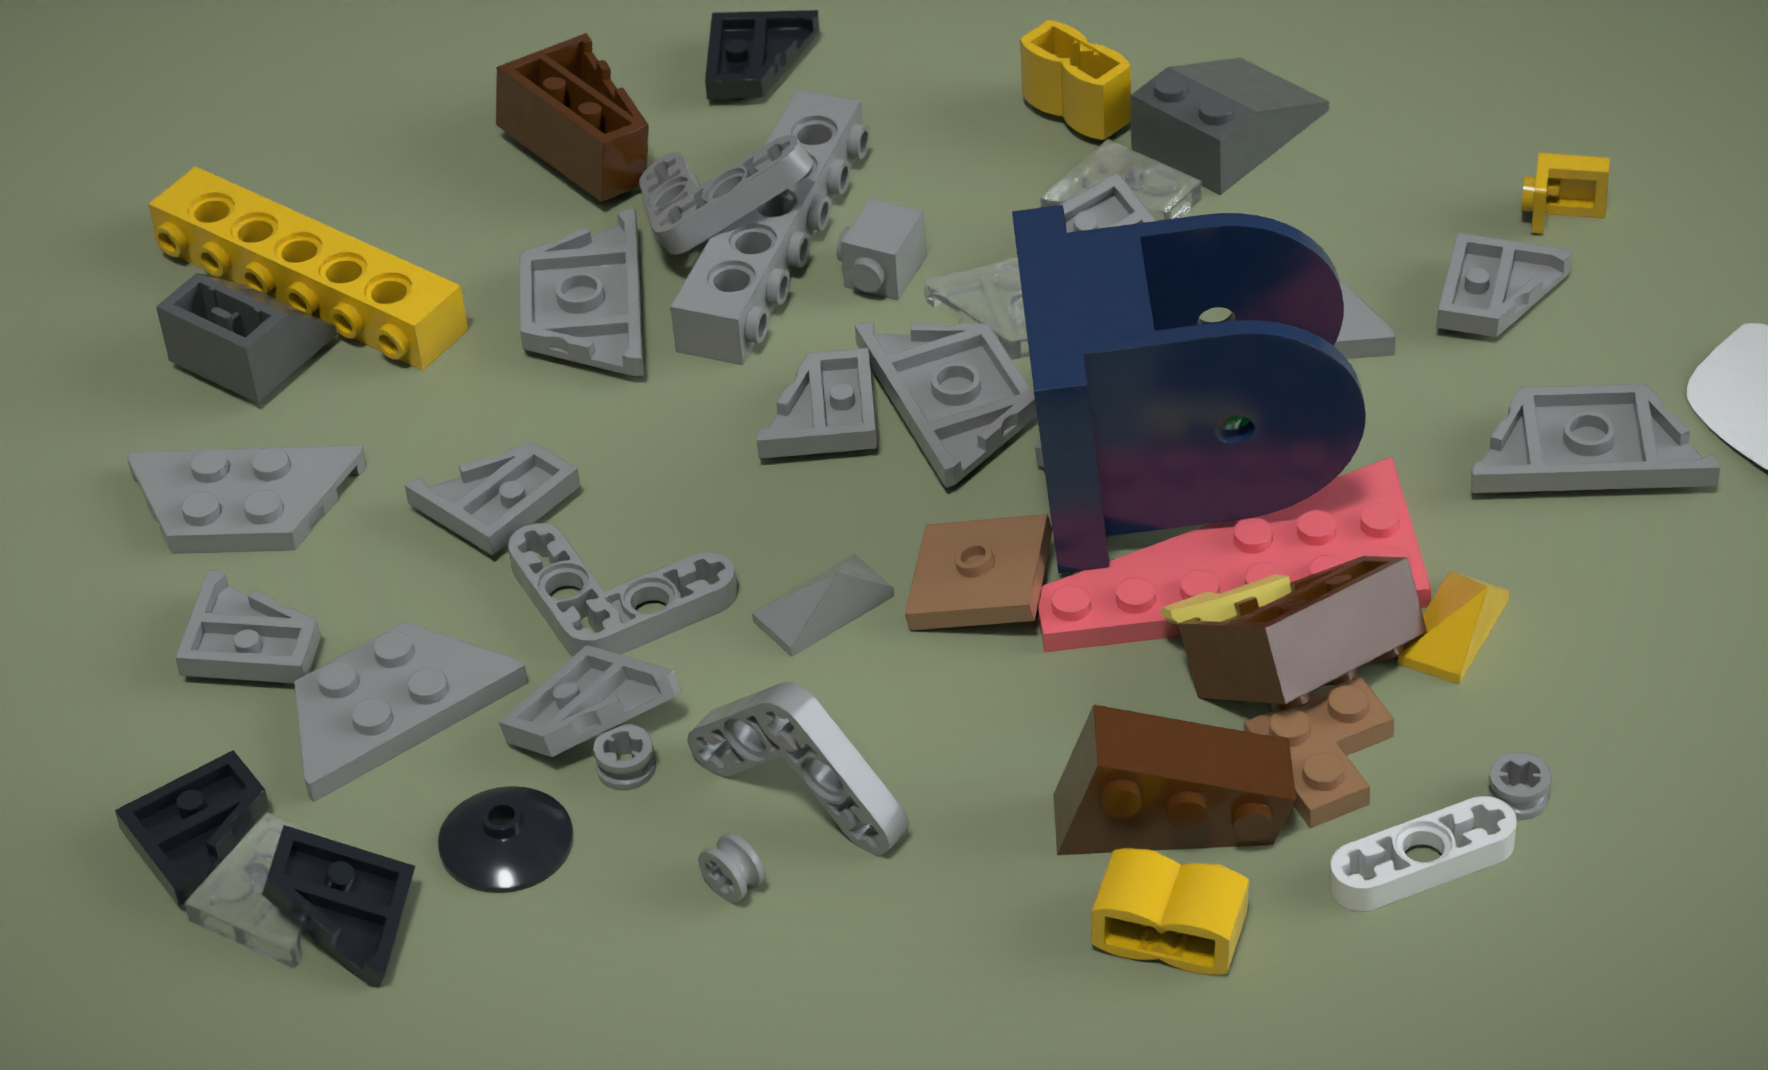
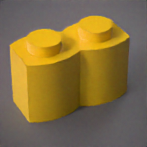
[1020,20,1131,140]
[1091,849,1249,975]

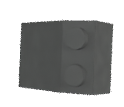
[1130,57,1329,195]

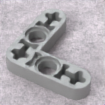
[639,135,813,255]
[508,523,738,657]
[687,682,909,856]

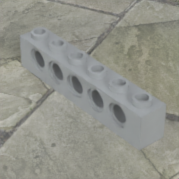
[670,89,870,365]

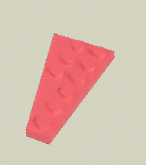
[1036,457,1431,653]

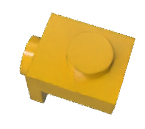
[1521,153,1610,234]

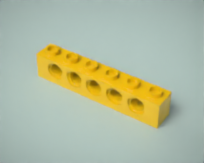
[148,166,468,371]

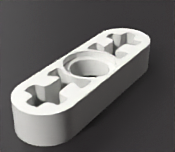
[1330,796,1517,911]

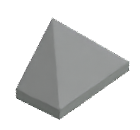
[752,554,894,657]

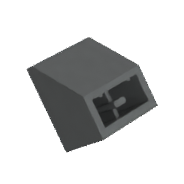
[156,273,337,403]

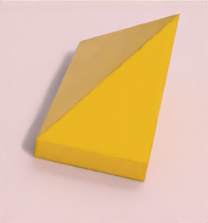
[1398,571,1510,684]

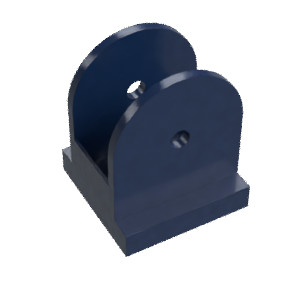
[1012,205,1366,574]

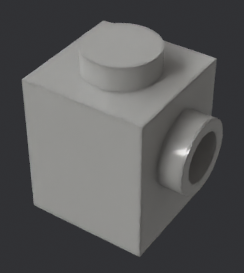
[836,199,927,300]

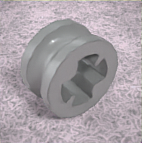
[593,724,656,791]
[1488,752,1552,820]
[698,833,766,903]

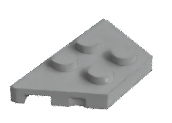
[519,209,644,376]
[855,322,1037,488]
[1471,384,1720,493]
[127,445,366,554]
[294,622,528,802]

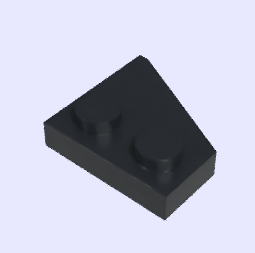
[115,750,269,907]

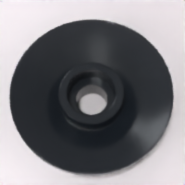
[438,786,573,893]

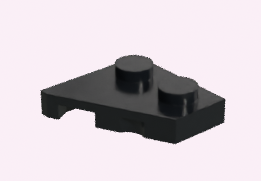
[705,10,820,100]
[261,825,415,988]

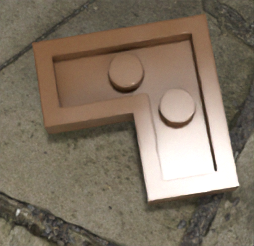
[1244,676,1394,829]

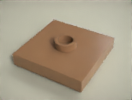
[905,514,1053,630]

